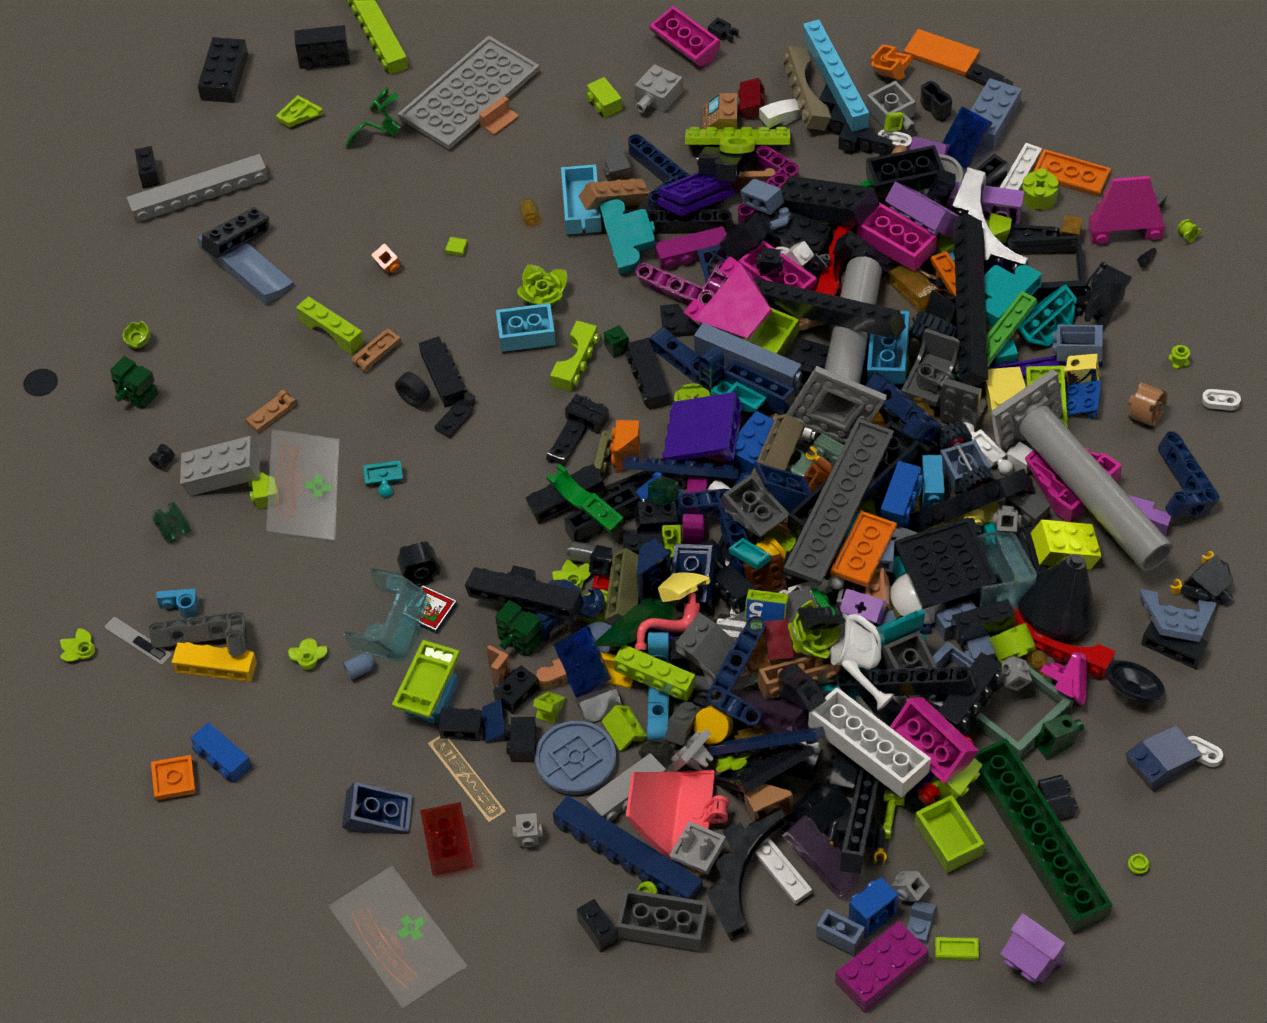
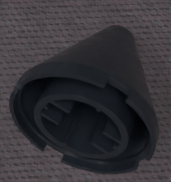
[1017,554,1096,640]

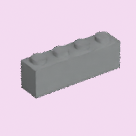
[586,753,666,822]

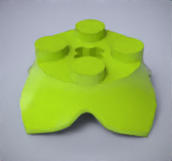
[517,264,567,306]
[788,600,841,659]

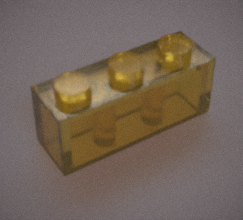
[889,265,938,312]

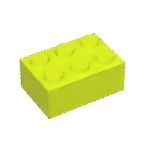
[1031,519,1102,570]

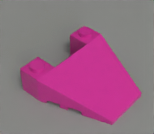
[1088,176,1165,244]
[683,256,772,339]
[1025,447,1122,522]

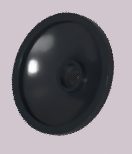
[1106,660,1164,702]

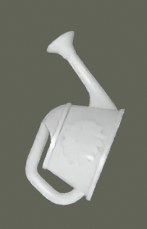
[830,613,894,711]

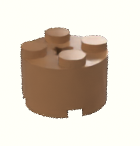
[1128,382,1168,426]

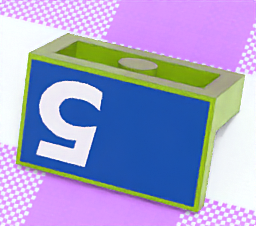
[745,589,789,622]

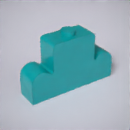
[599,199,656,274]
[984,265,1042,327]

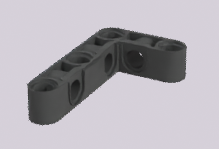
[148,612,248,656]

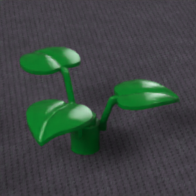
[346,87,401,149]

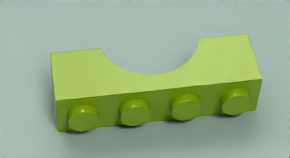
[296,296,364,355]
[550,321,600,392]

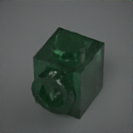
[648,476,680,506]

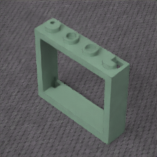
[972,657,1073,759]

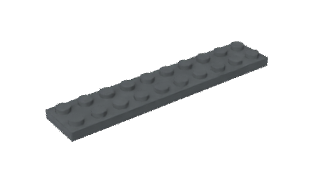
[784,418,894,586]

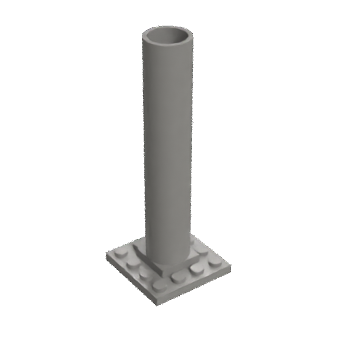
[787,257,886,443]
[991,369,1173,571]

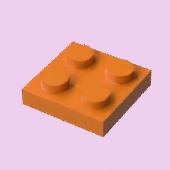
[151,755,196,801]

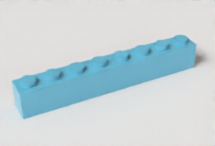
[803,19,869,132]

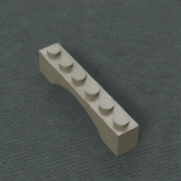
[781,46,831,131]

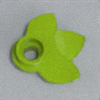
[552,560,591,589]
[60,628,95,662]
[288,638,328,670]
[716,753,752,772]

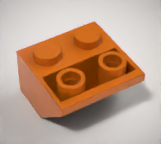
[611,420,640,473]

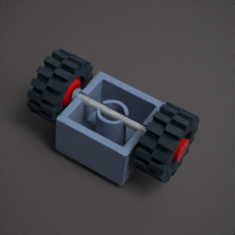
[935,421,996,493]

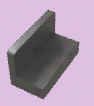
[575,685,622,723]

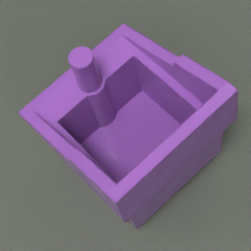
[1000,913,1066,983]

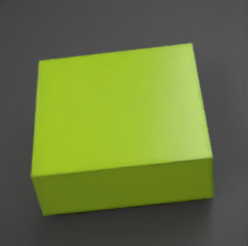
[884,112,904,132]
[445,237,468,257]

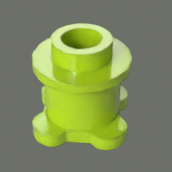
[1177,219,1202,243]
[1168,345,1190,370]

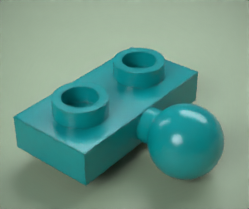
[363,460,403,498]

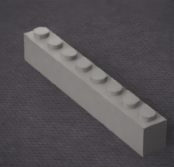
[126,154,269,223]

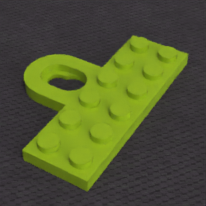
[685,127,790,154]

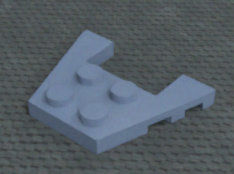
[1138,589,1216,642]

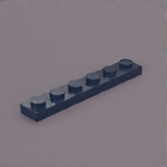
[623,455,738,479]
[706,726,825,758]

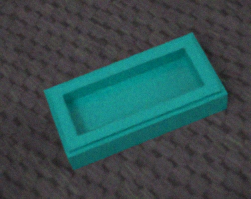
[729,538,771,570]

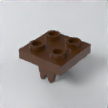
[743,554,787,593]

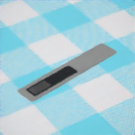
[105,617,172,664]

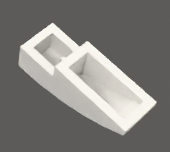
[759,99,802,128]

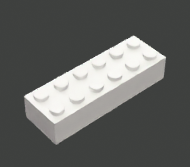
[808,687,931,798]

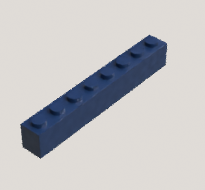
[553,795,703,900]

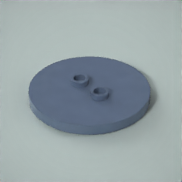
[535,721,616,795]

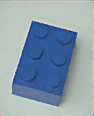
[726,411,774,472]
[880,461,923,528]

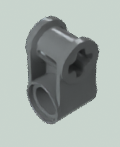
[916,363,954,395]

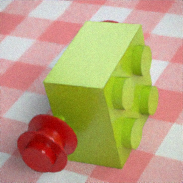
[917,736,982,804]

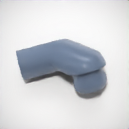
[769,208,791,230]

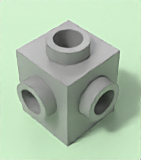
[993,506,1021,534]
[1001,656,1032,691]
[513,813,543,847]
[891,871,930,901]

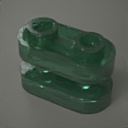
[152,502,191,542]

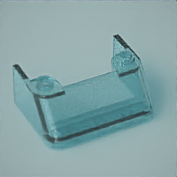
[977,531,1037,607]
[344,568,429,660]

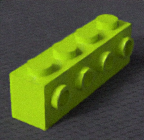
[614,645,696,702]

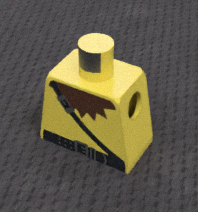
[1064,354,1100,385]

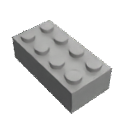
[180,436,260,496]

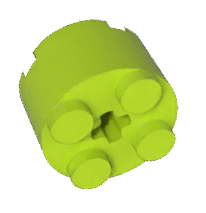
[1022,168,1059,211]
[989,623,1036,663]

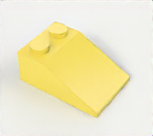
[984,367,1026,421]

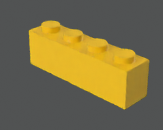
[172,642,257,682]

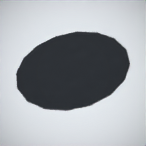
[23,369,58,396]

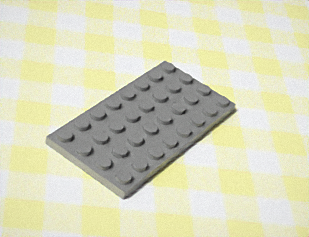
[398,36,540,150]

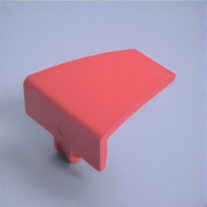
[626,770,730,860]

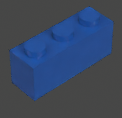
[190,722,252,783]

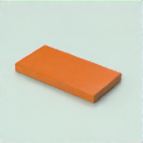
[904,29,980,76]
[1033,149,1111,197]
[830,510,897,587]

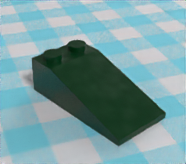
[594,598,679,646]

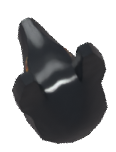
[1075,274,1125,330]

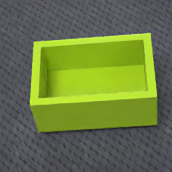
[744,308,799,356]
[915,795,984,873]

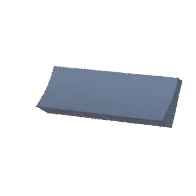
[197,236,294,306]

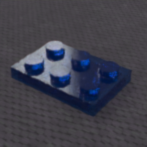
[942,106,993,169]
[554,626,611,698]

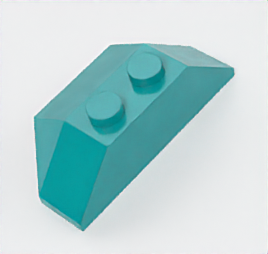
[1017,284,1077,347]

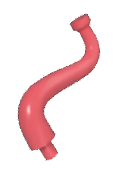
[635,593,700,650]

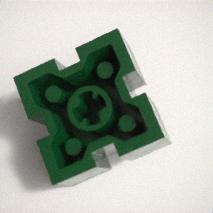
[110,356,159,409]
[495,600,543,656]

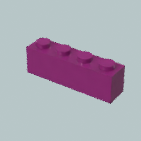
[654,227,726,270]

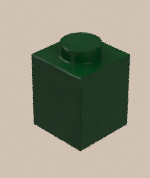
[603,325,629,358]

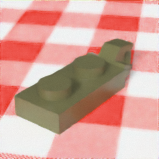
[594,430,613,476]

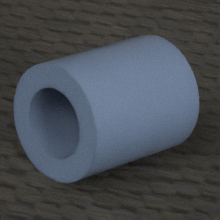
[343,652,375,680]

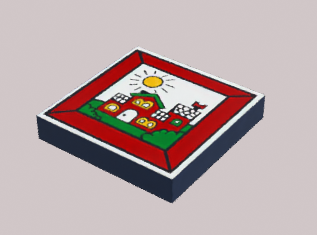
[403,586,457,634]

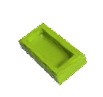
[935,937,979,961]

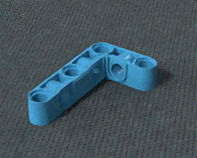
[647,633,670,741]

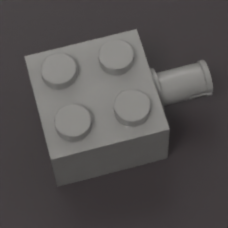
[635,64,683,113]
[867,81,916,132]

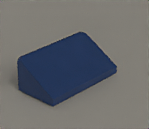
[482,700,506,743]

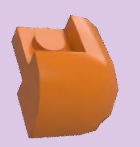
[871,44,913,80]

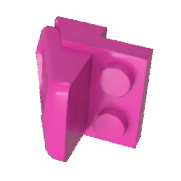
[1040,652,1087,706]

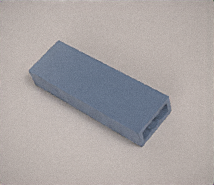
[694,323,803,395]

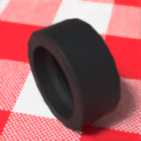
[395,372,430,408]

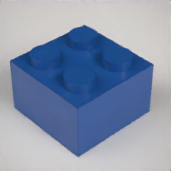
[848,877,899,939]

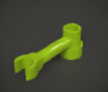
[883,790,906,840]

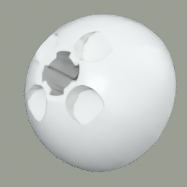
[890,573,947,624]

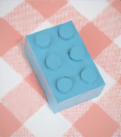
[496,303,556,352]

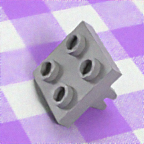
[668,729,713,772]
[669,821,727,875]

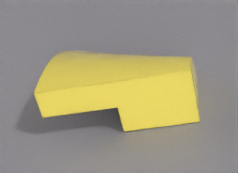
[658,573,711,602]

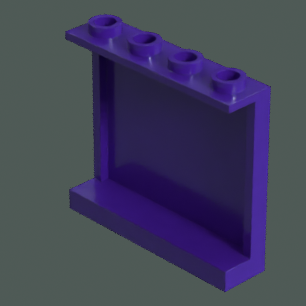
[662,392,742,461]

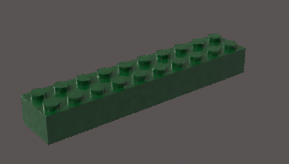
[974,738,1113,933]

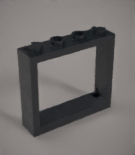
[1008,235,1086,300]

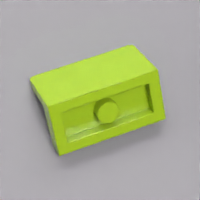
[602,705,648,751]

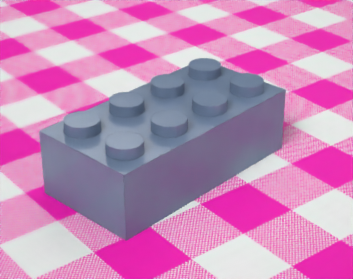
[961,78,1022,149]

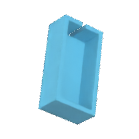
[561,165,602,235]

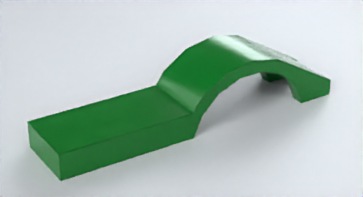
[546,464,623,533]

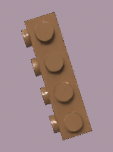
[578,178,650,210]
[758,650,842,699]

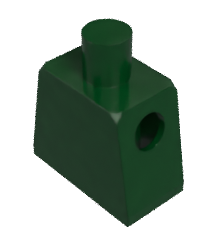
[1035,714,1084,760]

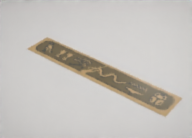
[428,736,506,822]

